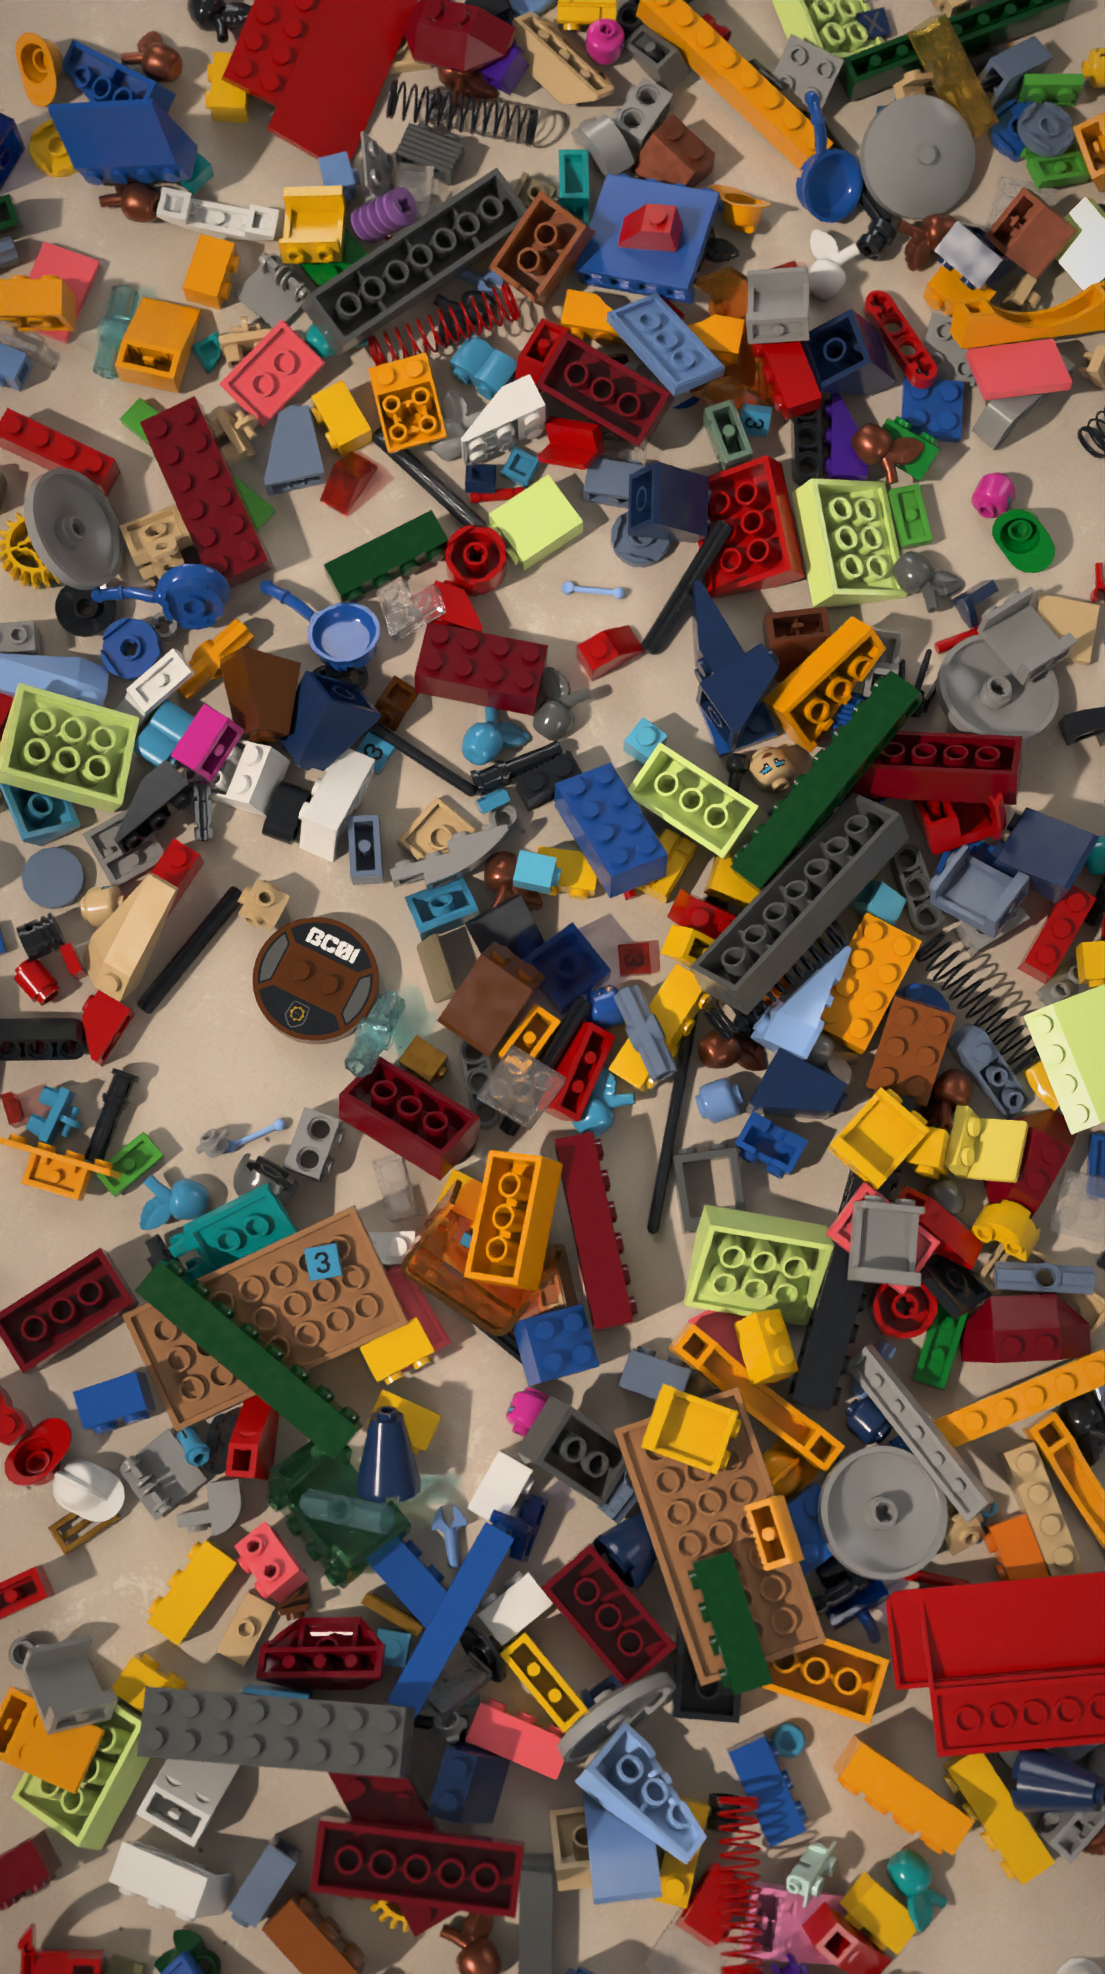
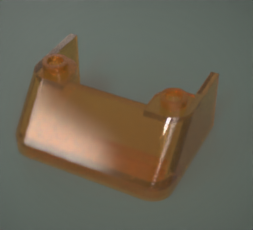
[690,266,775,409]
[402,1179,562,1336]

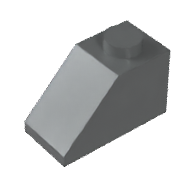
[623,24,691,92]

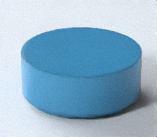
[772,1722,805,1758]

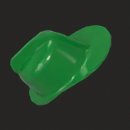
[992,508,1055,573]

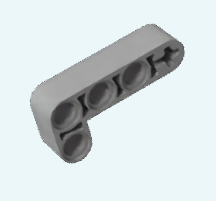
[972,349,1076,451]

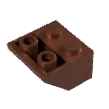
[984,187,1078,279]
[763,606,831,683]

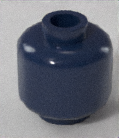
[845,1397,893,1445]

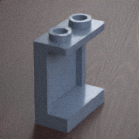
[928,844,1030,939]

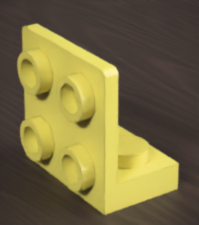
[944,1105,1029,1183]

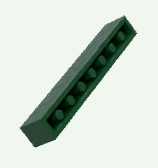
[839,0,1070,102]
[730,670,923,893]
[135,1259,364,1460]

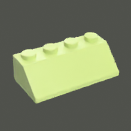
[628,742,767,860]

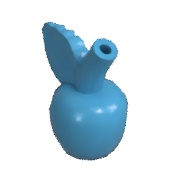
[462,707,530,765]
[572,1064,636,1137]
[139,1174,210,1230]

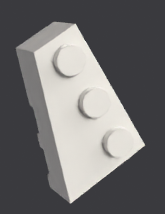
[298,748,375,862]
[109,1840,235,1922]

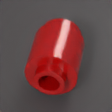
[14,959,60,1006]

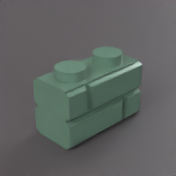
[703,399,753,471]

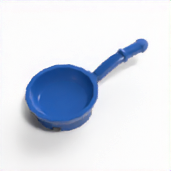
[796,91,863,223]
[91,564,230,630]
[260,580,380,671]

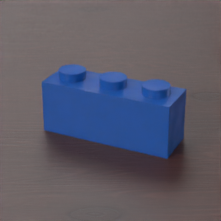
[371,1538,448,1628]
[726,1732,808,1847]

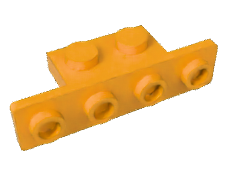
[0,1133,122,1202]

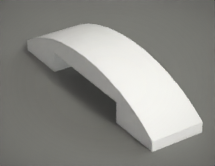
[156,187,280,241]

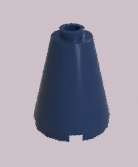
[356,1406,421,1503]
[593,1512,658,1589]
[1011,1748,1105,1814]

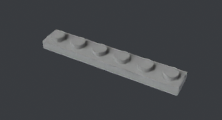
[848,1344,994,1522]

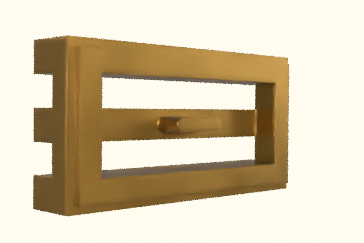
[48,1512,122,1555]
[361,1591,423,1637]

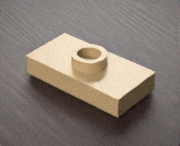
[216,1591,277,1667]

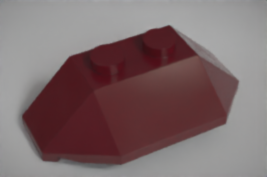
[404,0,517,74]
[983,1109,1077,1219]
[960,1293,1091,1363]
[256,1617,386,1690]

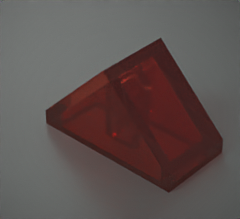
[320,451,378,517]

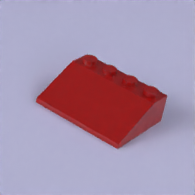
[698,455,805,599]

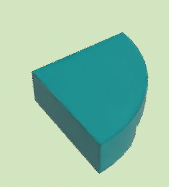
[191,332,222,374]

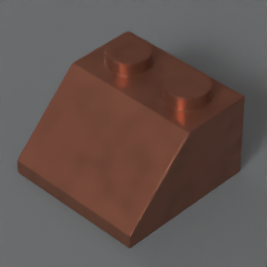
[630,114,715,188]

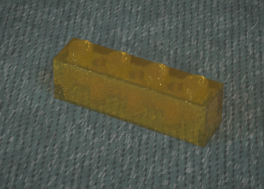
[907,13,999,138]

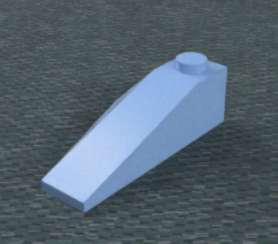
[0,653,109,706]
[750,945,852,1059]
[574,1723,707,1864]

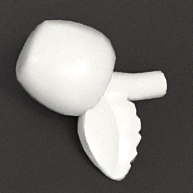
[808,229,860,301]

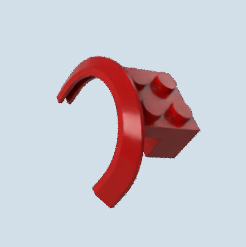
[911,793,1006,855]
[17,1923,103,1974]

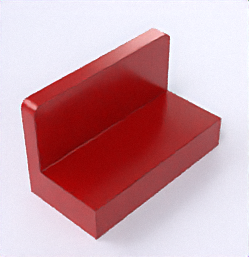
[537,416,606,470]

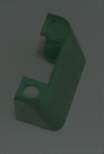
[266,1441,412,1589]

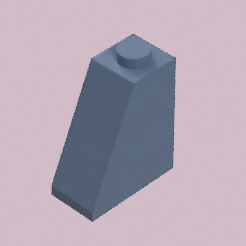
[964,36,1053,121]
[264,404,327,496]
[227,1834,303,1928]

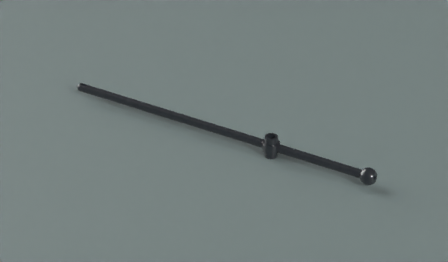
[647,753,750,1234]

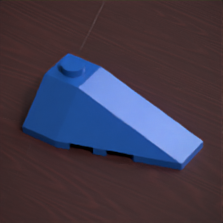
[62,39,176,113]

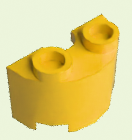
[969,1200,1040,1262]

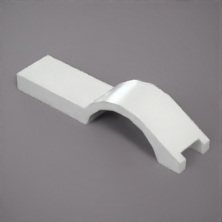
[114,648,195,731]

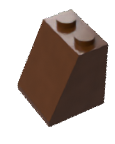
[220,646,301,745]
[437,941,546,1057]

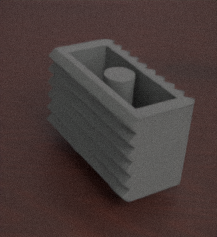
[396,123,465,186]

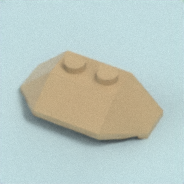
[512,11,615,105]

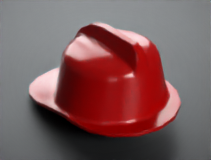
[5,1418,72,1486]

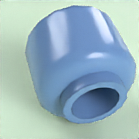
[695,1078,745,1123]

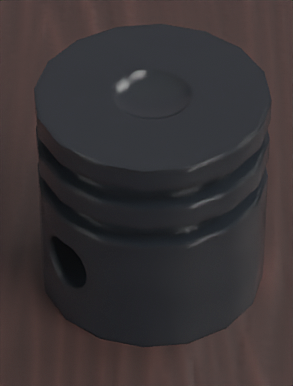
[16,912,66,961]

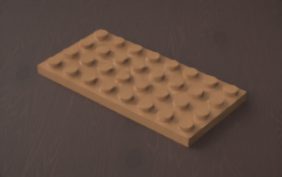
[122,1205,409,1432]
[614,1387,827,1686]

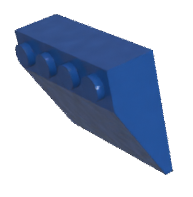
[48,99,198,185]

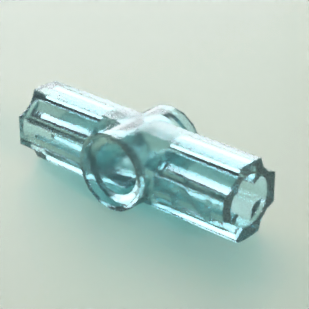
[92,284,139,380]
[344,990,406,1078]
[299,1488,396,1535]

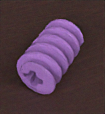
[351,187,417,243]

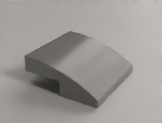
[83,808,164,886]

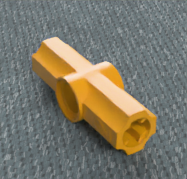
[177,619,255,701]

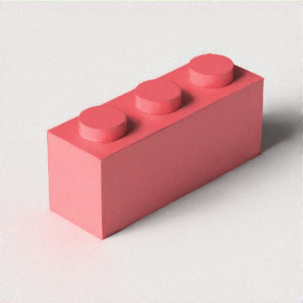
[465,1697,567,1780]

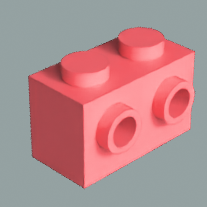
[234,1521,310,1604]

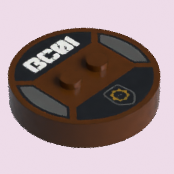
[253,917,380,1044]

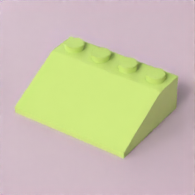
[772,0,884,76]
[791,478,908,608]
[0,683,140,813]
[1024,984,1105,1135]
[684,1205,834,1326]
[11,1691,150,1851]

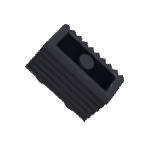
[515,750,582,812]

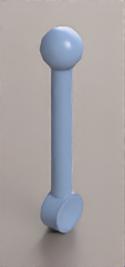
[562,581,625,599]
[226,1119,286,1153]

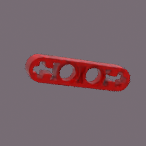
[864,290,938,389]

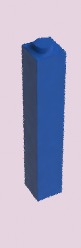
[386,1520,515,1718]

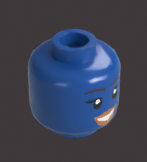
[585,985,625,1030]

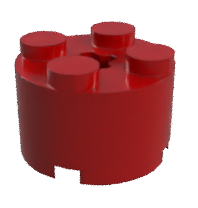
[445,525,507,597]
[868,1281,938,1340]

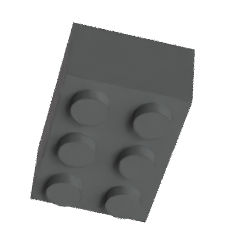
[516,1396,627,1508]

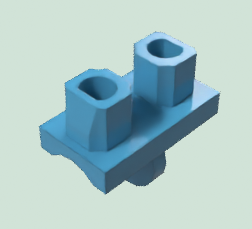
[26,1086,84,1146]

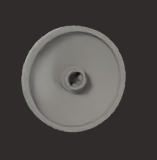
[860,95,975,220]
[24,468,124,590]
[936,634,1059,745]
[818,1446,948,1580]
[557,1672,676,1763]

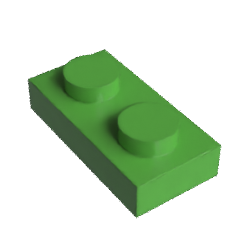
[888,483,933,550]
[94,1131,165,1197]

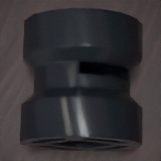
[856,218,897,261]
[707,1793,741,1833]

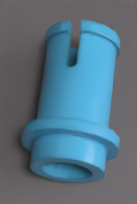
[177,1426,210,1466]

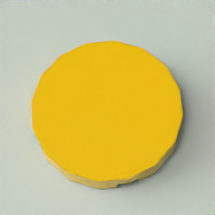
[29,119,78,178]

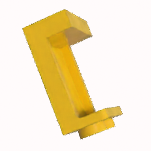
[278,185,347,264]
[827,1087,930,1190]
[640,1384,742,1475]

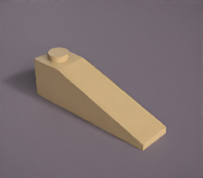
[82,873,179,1002]

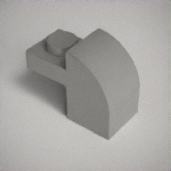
[571,115,635,176]
[862,627,903,697]
[177,1478,245,1536]

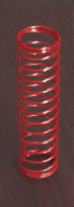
[367,283,520,366]
[717,1797,764,1974]

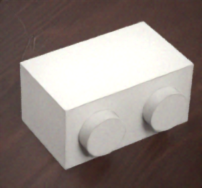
[467,1451,535,1525]
[477,1571,553,1646]

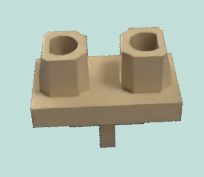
[218,316,272,368]
[210,406,259,464]

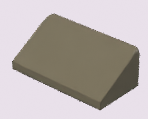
[417,933,456,1003]

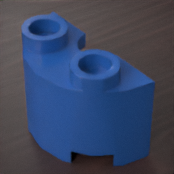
[735,1111,808,1179]

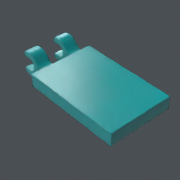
[169,1183,299,1281]

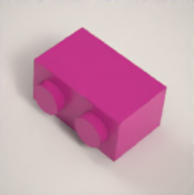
[170,704,245,782]

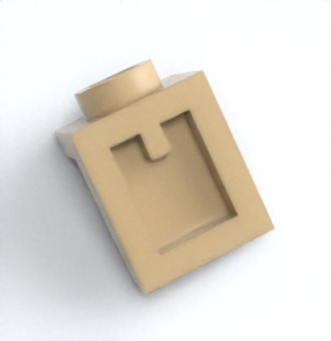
[893,69,934,100]

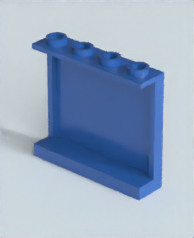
[575,174,724,304]

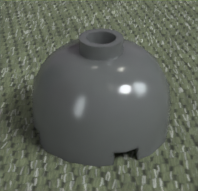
[233,1153,299,1206]

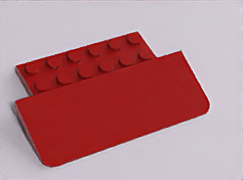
[221,0,418,163]
[886,1571,1105,1757]

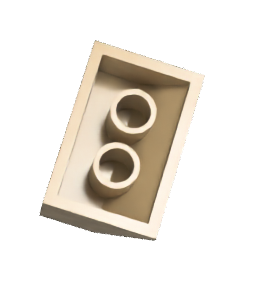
[549,1806,592,1891]

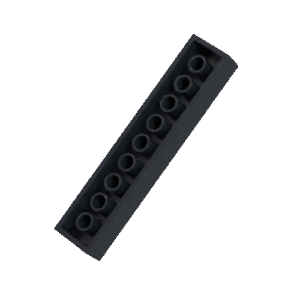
[786,1088,918,1412]

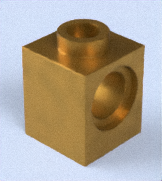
[398,1035,450,1086]

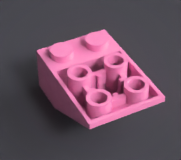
[740,1880,847,1965]

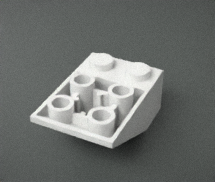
[461,374,546,466]
[182,739,290,817]
[136,1759,240,1847]

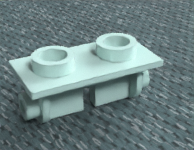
[786,1841,839,1908]

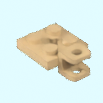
[119,504,193,580]

